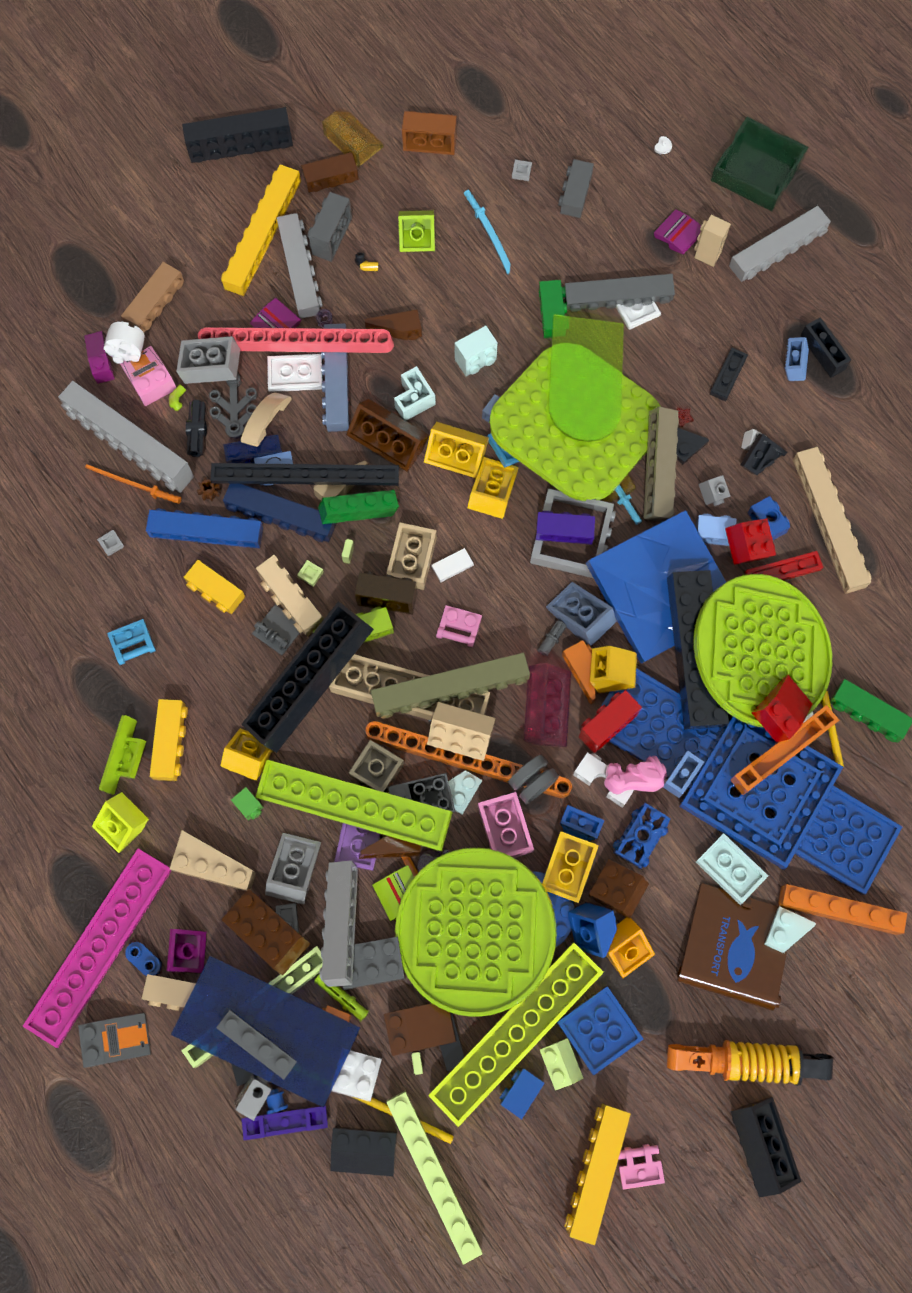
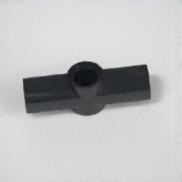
[186,400,207,457]

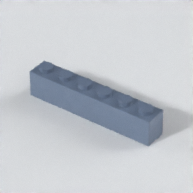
[321,324,349,432]

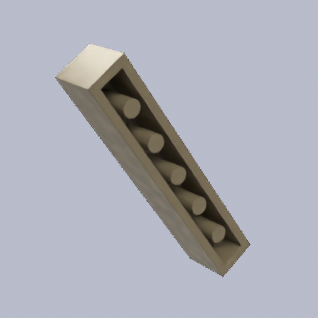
[644,407,679,523]

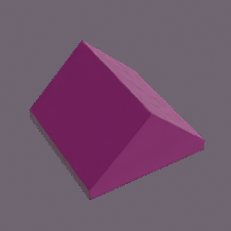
[167,929,207,973]

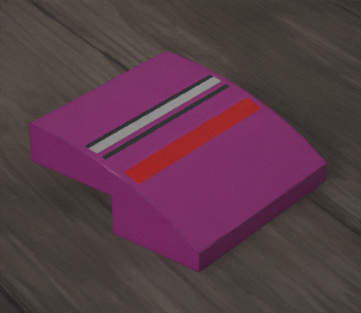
[654,209,701,254]
[250,298,302,341]

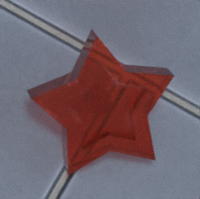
[677,407,694,428]

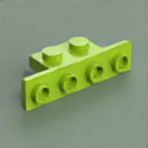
[99,715,146,795]

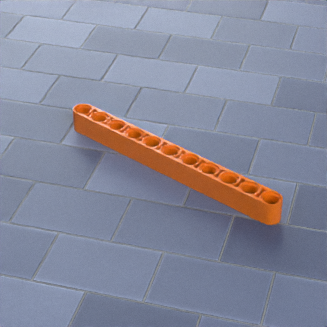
[365,721,572,798]

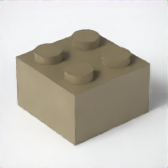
[349,740,404,793]

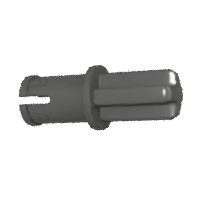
[537,620,567,657]

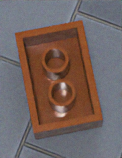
[402,111,457,155]

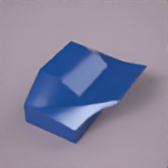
[560,805,604,842]

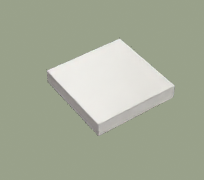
[616,301,661,330]

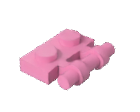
[618,1144,665,1189]

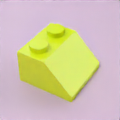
[92,792,149,853]

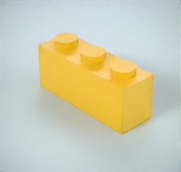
[184,560,245,614]

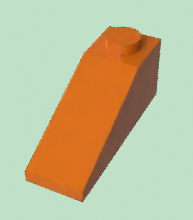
[562,640,596,705]

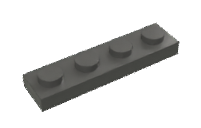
[216,1010,297,1079]

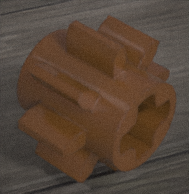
[197,478,221,501]

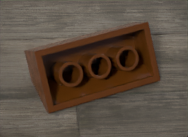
[346,399,429,472]

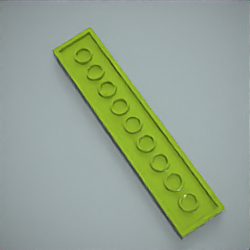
[255,760,452,851]

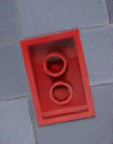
[752,675,813,743]

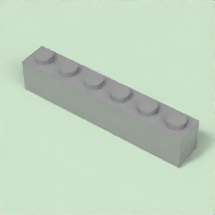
[729,206,831,282]
[277,213,322,319]
[319,861,358,987]

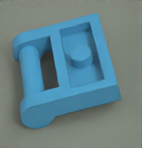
[107,619,156,665]

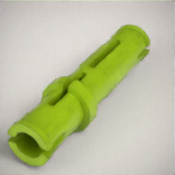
[314,974,369,1022]

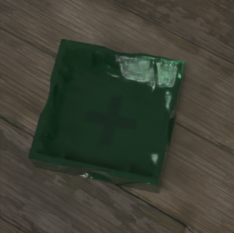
[711,117,809,211]

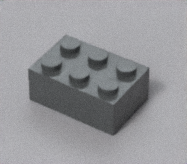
[308,192,352,262]
[343,937,405,990]

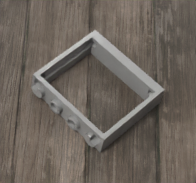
[530,489,616,578]

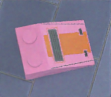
[120,346,176,406]

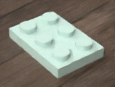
[696,833,768,905]

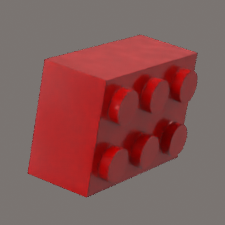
[579,690,642,754]

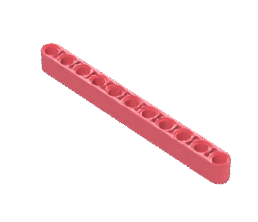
[198,328,394,353]

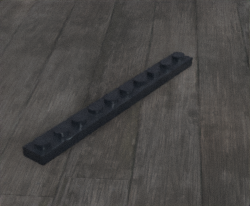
[210,463,399,486]

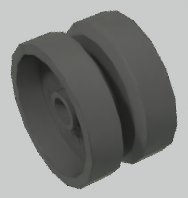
[508,754,559,804]

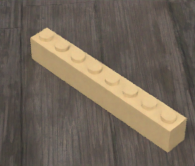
[793,447,871,594]

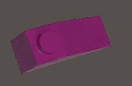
[84,331,115,384]

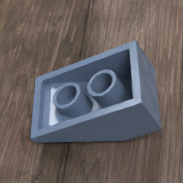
[546,582,617,646]

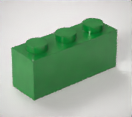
[538,280,569,338]

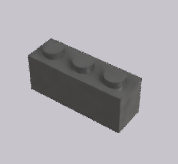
[558,159,594,218]

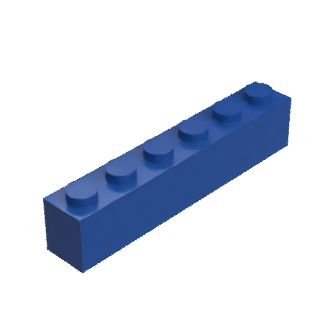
[146,508,263,549]

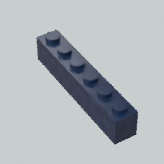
[223,484,337,542]

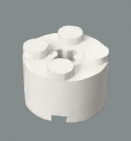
[104,322,145,364]

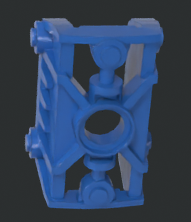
[613,803,671,869]

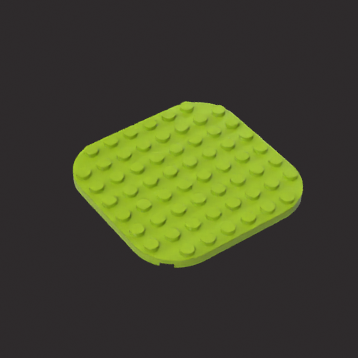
[489,344,661,501]

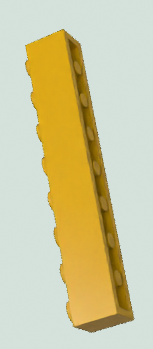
[221,165,301,296]

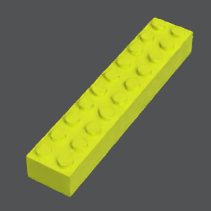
[428,943,604,1127]

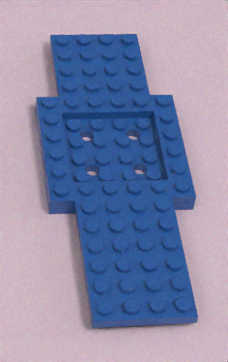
[601,668,902,896]

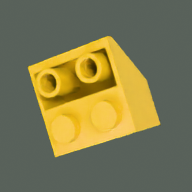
[590,646,637,693]

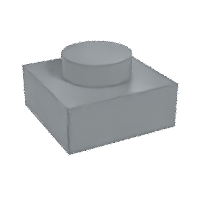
[512,159,532,181]
[97,530,124,556]

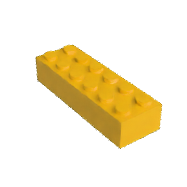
[564,1104,631,1245]

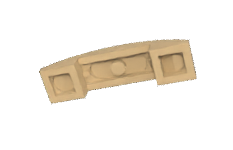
[241,392,292,447]

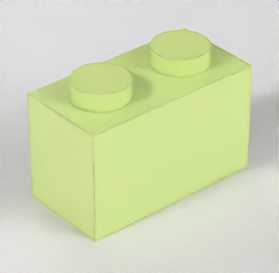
[540,1038,583,1090]

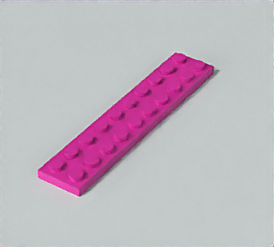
[23,849,172,1048]

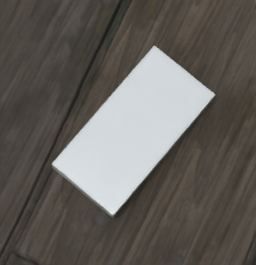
[432,548,474,583]

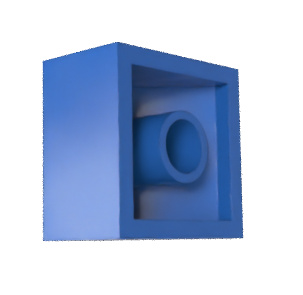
[568,902,617,958]

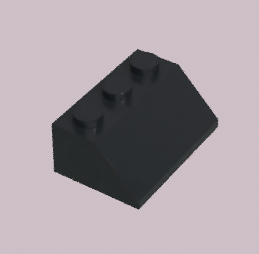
[331,1127,397,1176]

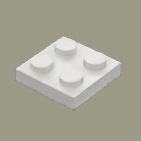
[330,1048,382,1102]

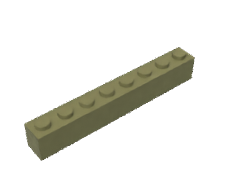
[371,653,530,718]

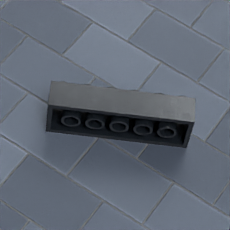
[182,107,293,163]

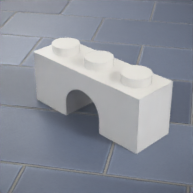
[573,752,634,808]

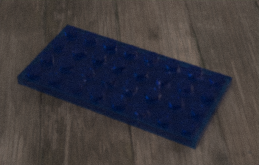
[171,956,360,1107]

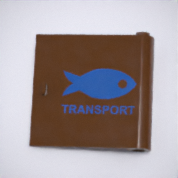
[677,883,795,1011]

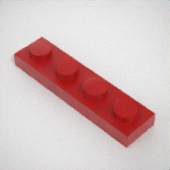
[744,551,823,581]

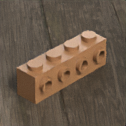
[121,262,184,333]

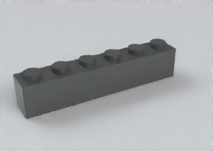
[565,274,675,312]

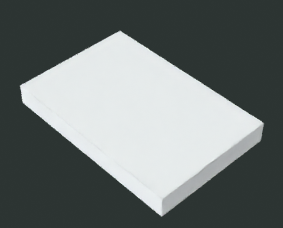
[268,354,323,392]

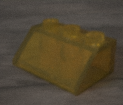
[322,111,384,167]

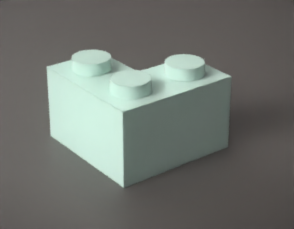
[394,366,436,421]

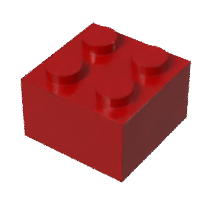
[725,518,776,565]

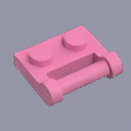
[436,605,482,648]

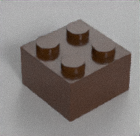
[589,859,649,919]

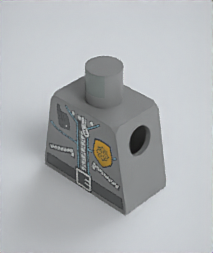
[234,1067,274,1121]

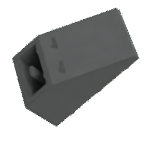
[388,773,456,813]

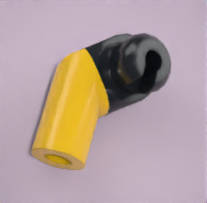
[355,252,378,271]

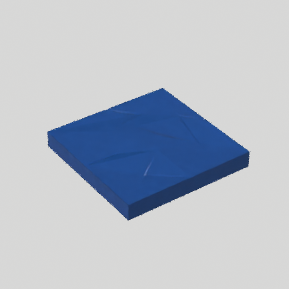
[586,510,726,664]

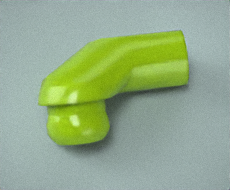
[169,384,186,411]

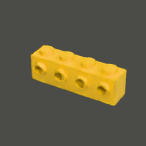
[150,699,188,781]

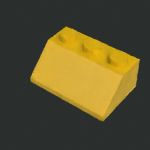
[424,422,489,478]

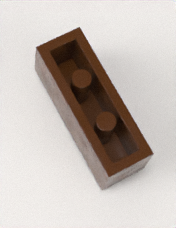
[301,152,359,193]

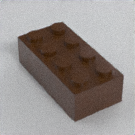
[221,889,310,976]

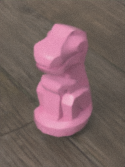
[604,756,667,794]

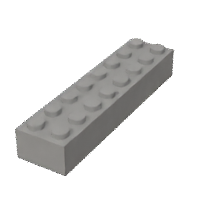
[58,381,194,493]

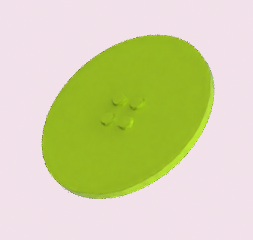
[694,574,832,728]
[395,848,557,1016]

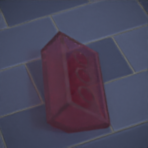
[524,663,571,747]

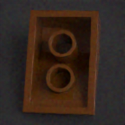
[384,1003,456,1056]

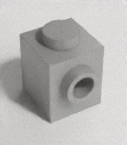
[698,475,730,506]

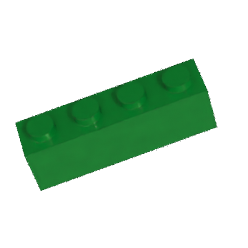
[318,490,399,524]
[830,679,912,743]

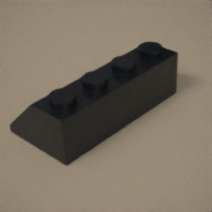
[731,1097,802,1197]

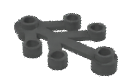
[209,373,257,438]

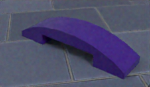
[241,1106,328,1140]

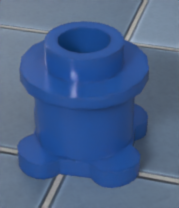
[266,1088,288,1115]

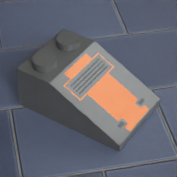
[78,1013,151,1068]

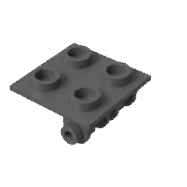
[252,605,300,655]

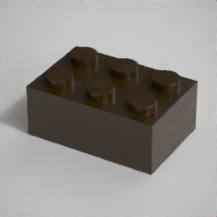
[355,571,417,615]

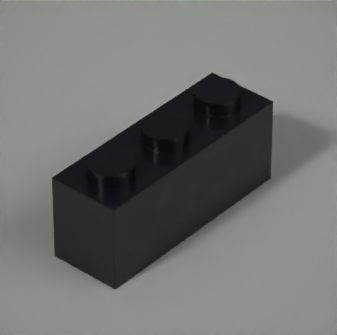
[800,317,851,378]

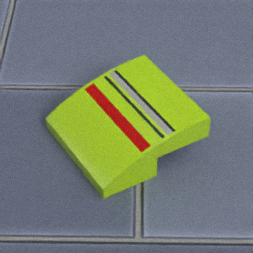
[372,865,414,921]

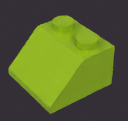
[398,210,435,252]

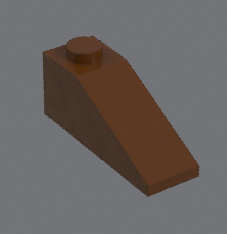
[364,309,422,340]
[359,836,421,859]

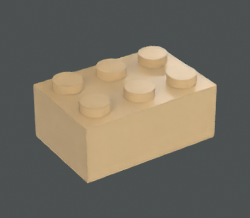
[387,523,437,590]
[427,702,496,761]

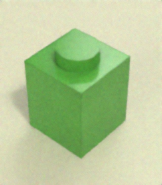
[231,787,264,821]

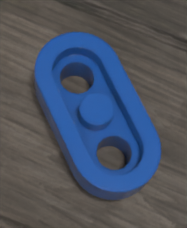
[125,942,162,976]

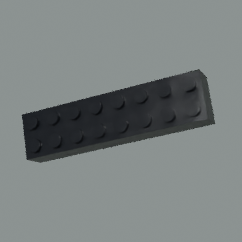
[667,570,729,730]
[241,601,374,753]

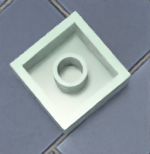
[455,326,498,376]

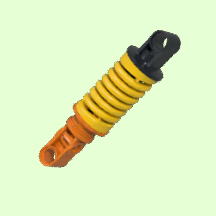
[667,1040,834,1086]

